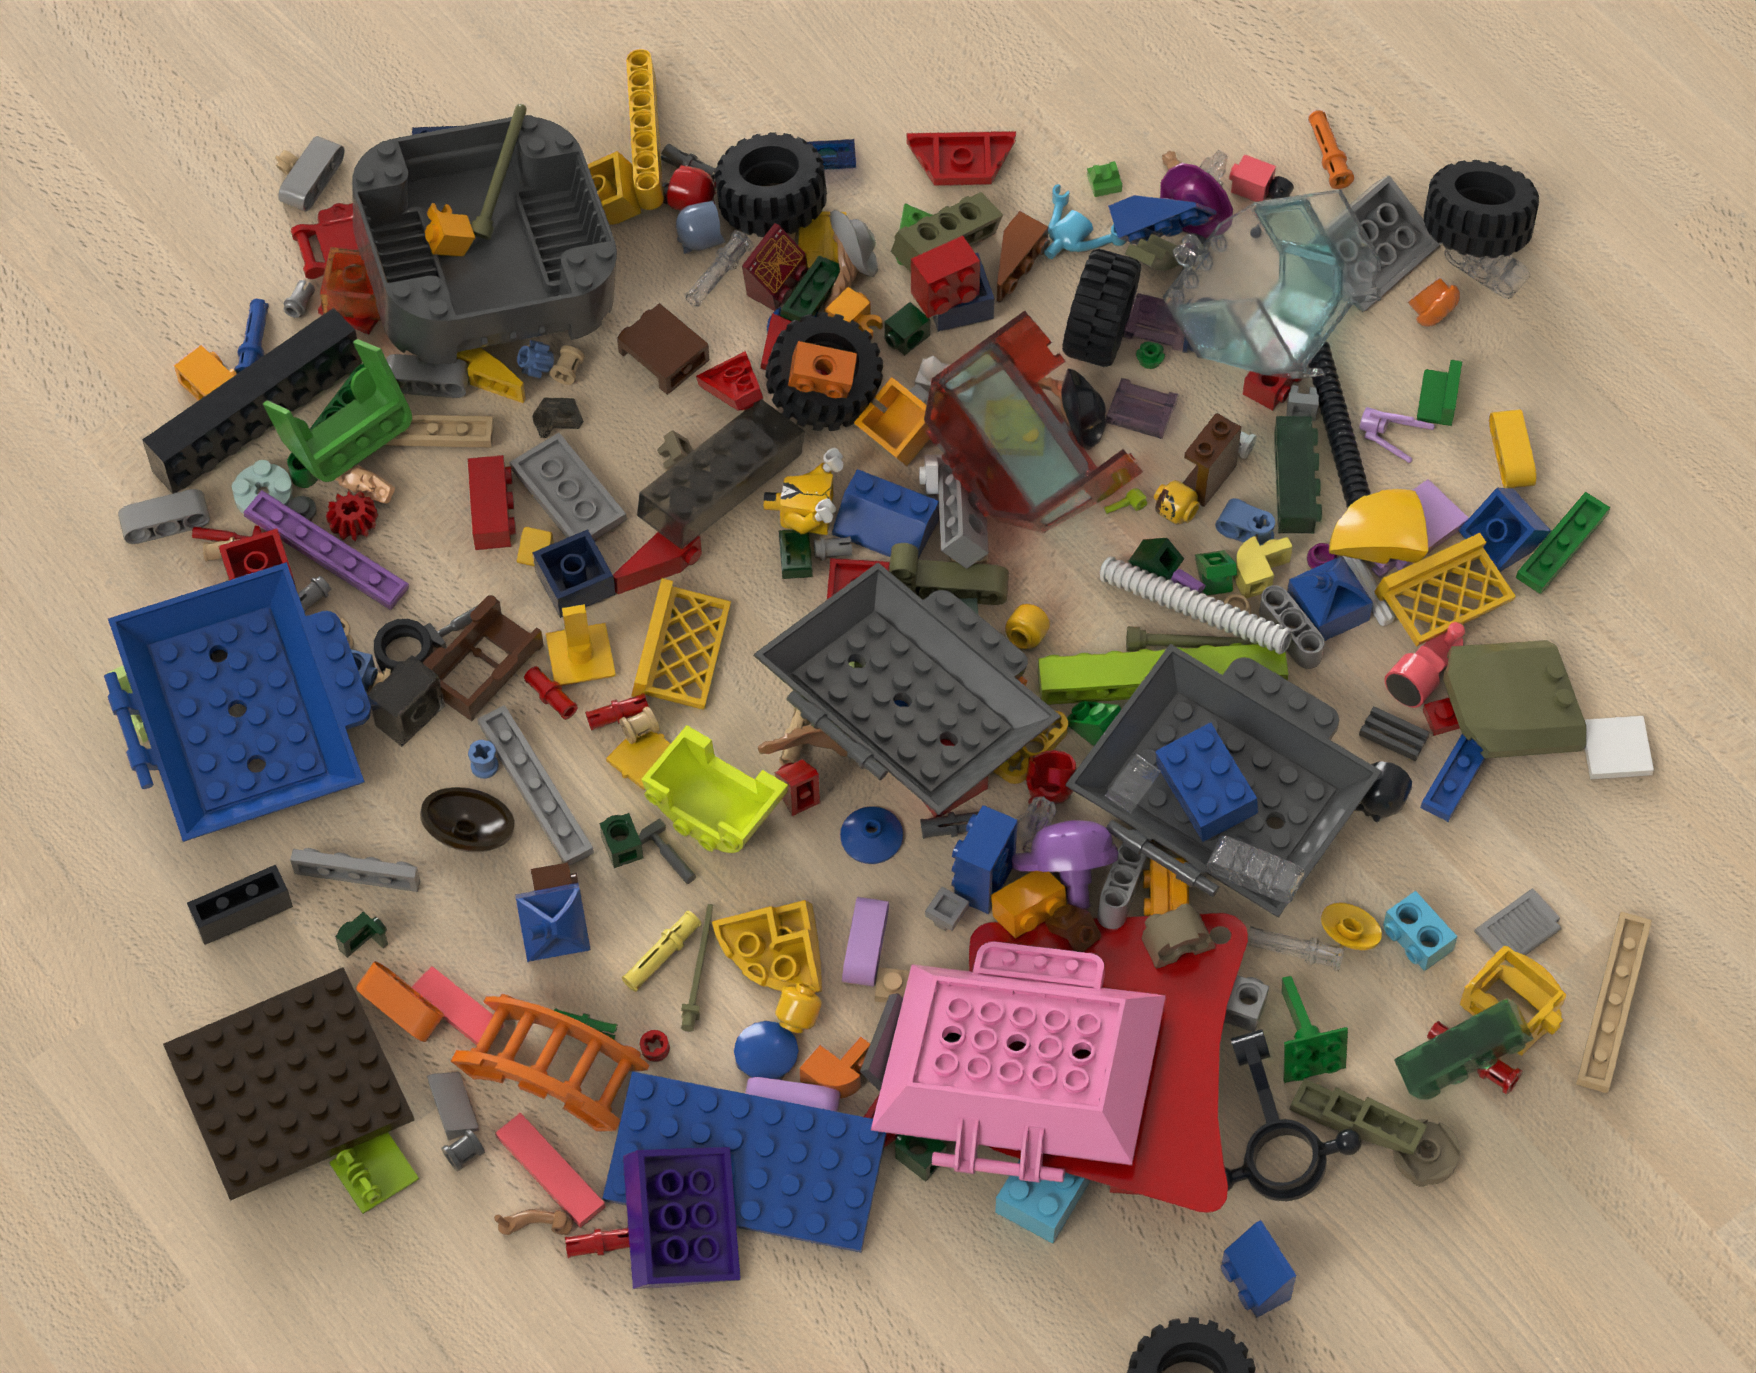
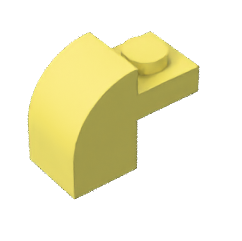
[1234,536,1293,599]

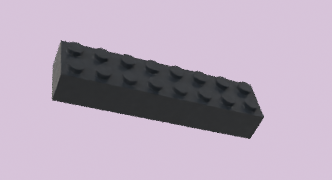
[142,308,362,494]

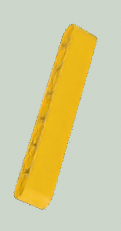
[626,49,664,210]

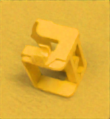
[1460,946,1566,1056]

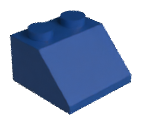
[1458,487,1551,572]
[1221,1220,1296,1318]

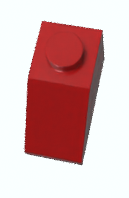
[774,759,820,816]

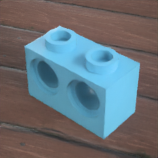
[1383,891,1458,971]

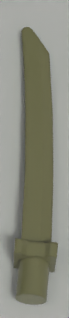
[681,904,713,1032]

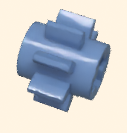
[517,340,554,378]

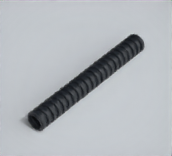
[1304,340,1371,508]

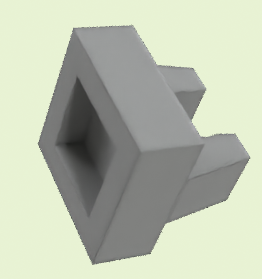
[1286,385,1319,421]
[925,887,969,931]

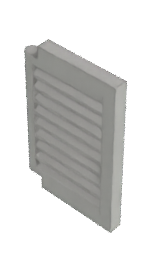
[1474,888,1561,955]

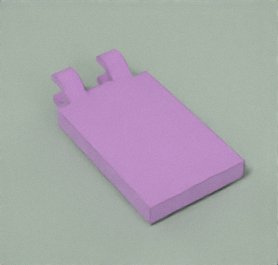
[1371,479,1469,578]

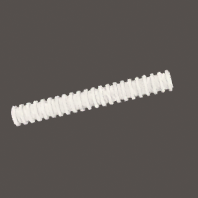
[1100,556,1292,654]

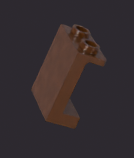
[617,303,710,395]
[1183,413,1242,507]

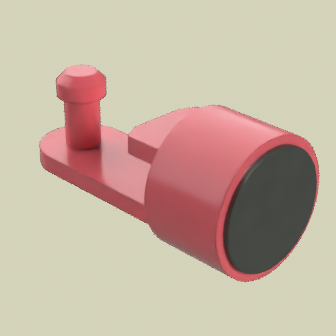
[1384,622,1465,708]

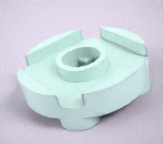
[231,460,293,514]

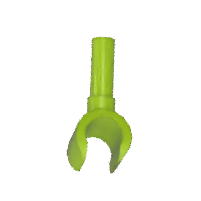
[1104,488,1147,514]

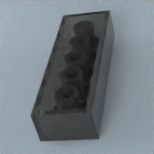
[637,399,805,549]

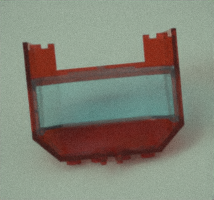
[924,310,1143,533]

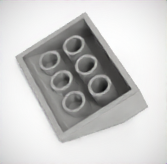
[1297,175,1441,312]

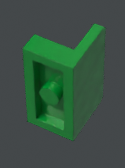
[1417,360,1462,426]

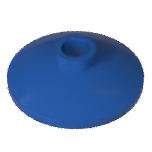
[840,807,903,864]

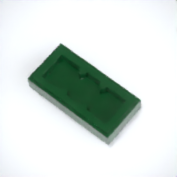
[779,529,813,579]

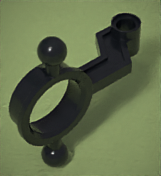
[1224,1029,1362,1201]

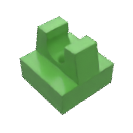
[1087,161,1123,197]

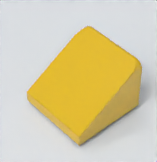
[516,527,554,566]

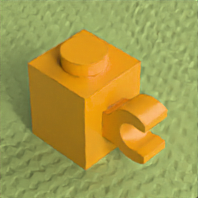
[425,203,475,256]
[825,287,883,339]

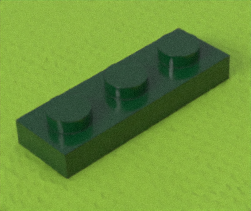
[780,256,840,322]

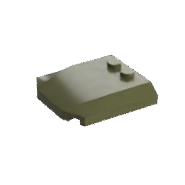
[1443,640,1586,759]

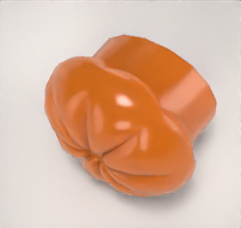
[1408,278,1460,327]

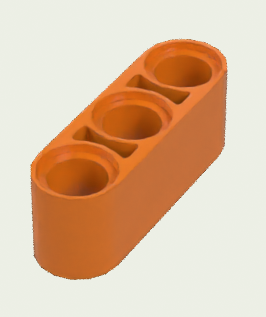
[355,961,444,1042]

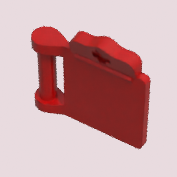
[291,203,364,279]

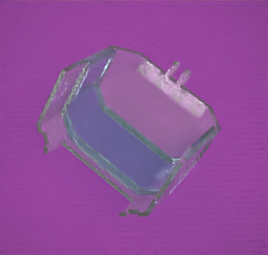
[1163,189,1381,379]

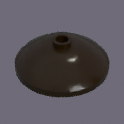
[420,787,515,852]

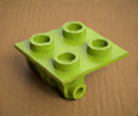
[329,1132,419,1214]

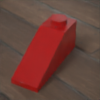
[613,517,702,595]

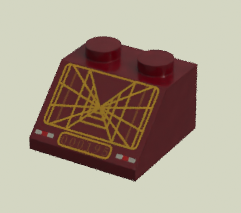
[742,223,809,311]

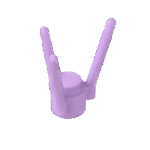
[1360,407,1435,463]

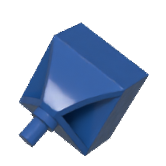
[1287,556,1373,641]
[515,883,591,962]

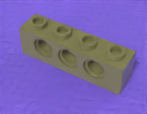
[891,192,1003,273]

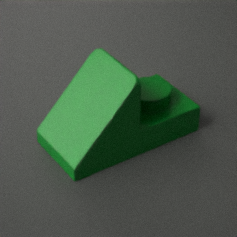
[1195,550,1237,596]

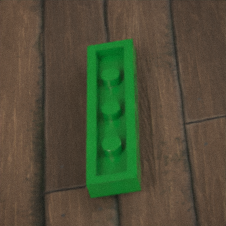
[1516,492,1611,594]

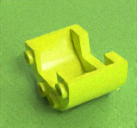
[641,725,788,853]

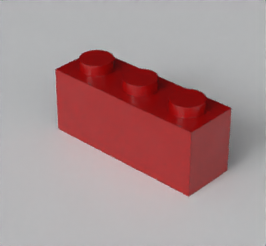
[468,455,516,550]

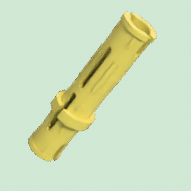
[621,910,702,992]

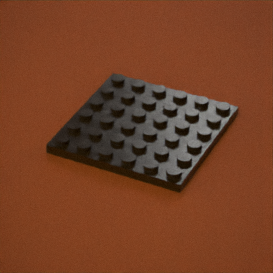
[163,967,415,1201]

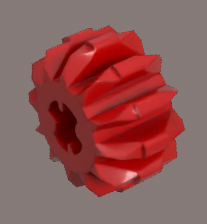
[326,489,378,542]

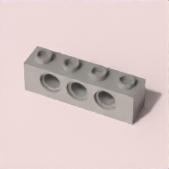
[938,451,989,569]

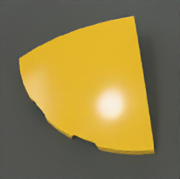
[1329,489,1428,564]
[712,900,822,993]

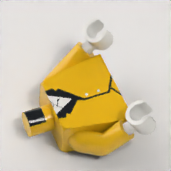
[763,448,843,535]

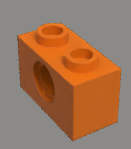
[788,341,857,398]

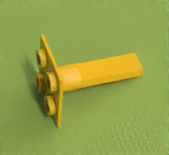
[545,604,616,686]

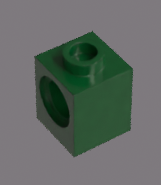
[884,302,930,356]
[599,813,644,869]
[894,1134,947,1182]

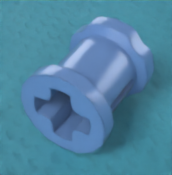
[468,740,499,779]

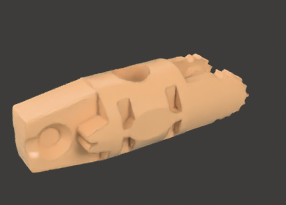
[335,464,395,504]

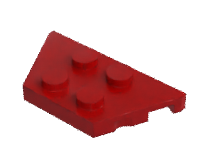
[907,131,1016,186]

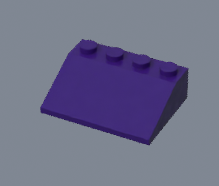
[623,1147,741,1289]

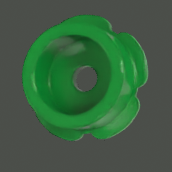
[1136,341,1165,369]

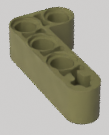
[889,543,1009,605]

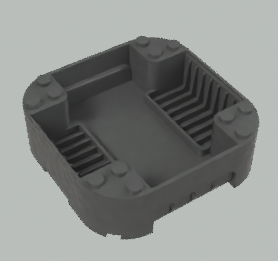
[352,115,617,364]

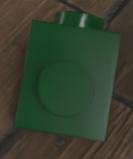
[335,911,388,958]

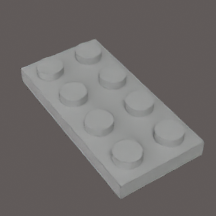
[509,433,627,540]

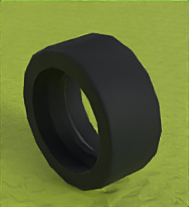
[374,618,433,680]

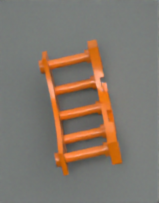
[451,994,650,1131]

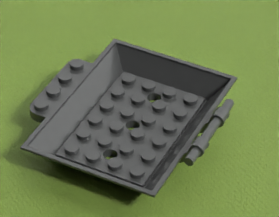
[753,563,1060,815]
[1065,644,1382,918]

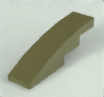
[1125,233,1187,271]
[1289,1078,1427,1155]

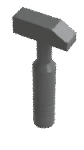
[424,605,478,649]
[639,818,696,884]

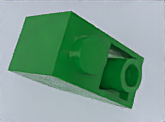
[1067,701,1121,746]

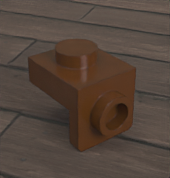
[1045,904,1101,952]

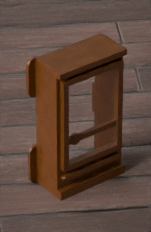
[420,595,544,721]

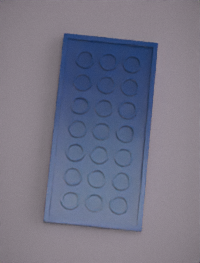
[602,1071,887,1253]

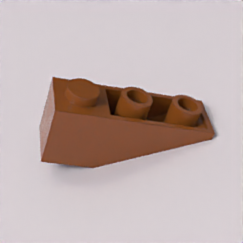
[997,211,1050,302]

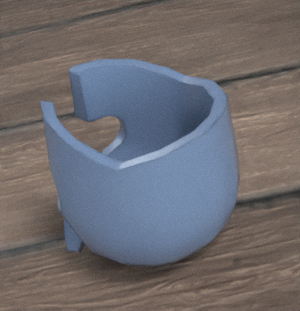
[676,201,726,254]

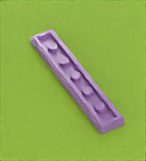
[244,490,409,610]

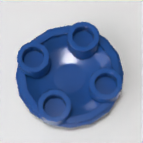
[734,1021,799,1080]

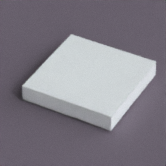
[1584,716,1654,779]

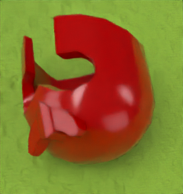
[667,165,716,211]
[1026,750,1076,811]

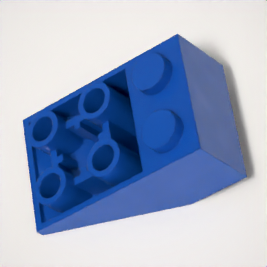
[1108,195,1217,245]

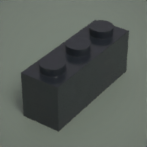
[187,864,293,945]

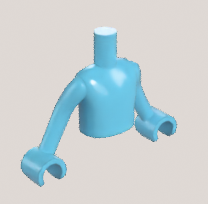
[1044,184,1127,259]

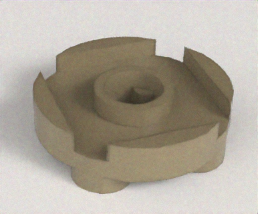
[1393,1119,1460,1187]

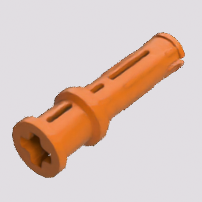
[1308,110,1354,189]

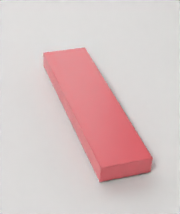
[495,1112,605,1228]

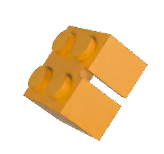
[854,377,945,466]

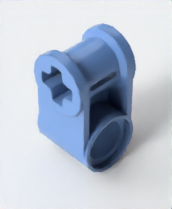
[1215,498,1275,546]

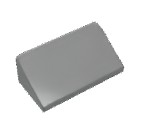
[427,1072,479,1141]

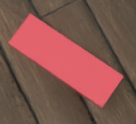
[412,966,504,1045]

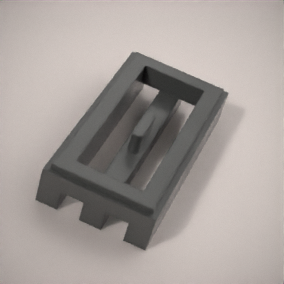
[1359,706,1430,761]

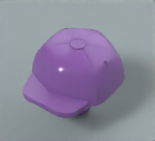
[1011,820,1119,910]

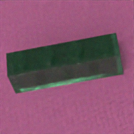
[1274,416,1322,534]
[1394,998,1534,1100]

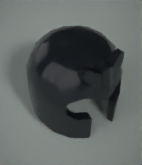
[1356,761,1412,822]

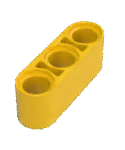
[1489,409,1536,488]

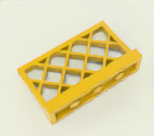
[1374,533,1516,647]
[631,578,731,710]

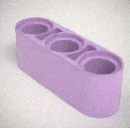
[842,897,889,987]
[745,1077,841,1112]

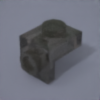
[532,398,584,438]

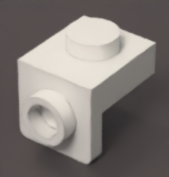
[919,454,953,494]

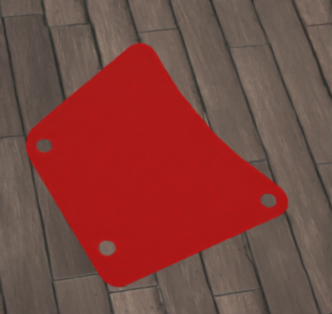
[969,913,1248,1213]

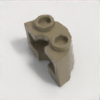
[1142,904,1216,969]

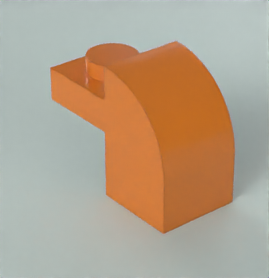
[799,1037,870,1099]

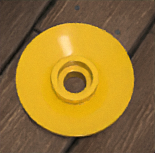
[1321,903,1382,950]

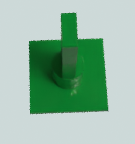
[1282,976,1348,1083]

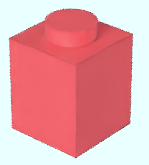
[1229,154,1276,204]

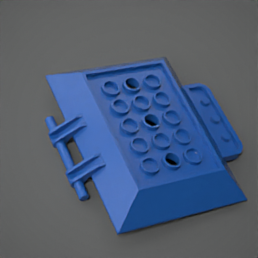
[104,562,371,842]

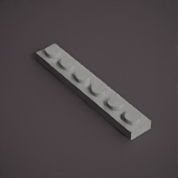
[477,705,594,866]

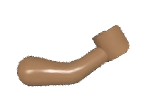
[494,1209,573,1235]

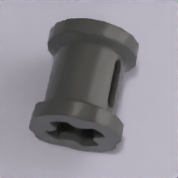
[441,1129,485,1171]

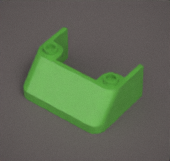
[263,339,412,482]

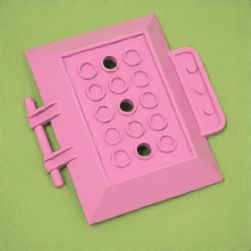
[871,942,1166,1183]

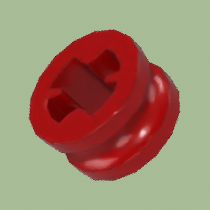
[639,1030,670,1062]

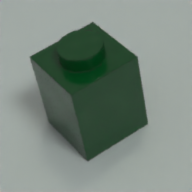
[1128,538,1184,581]

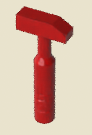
[192,525,262,542]

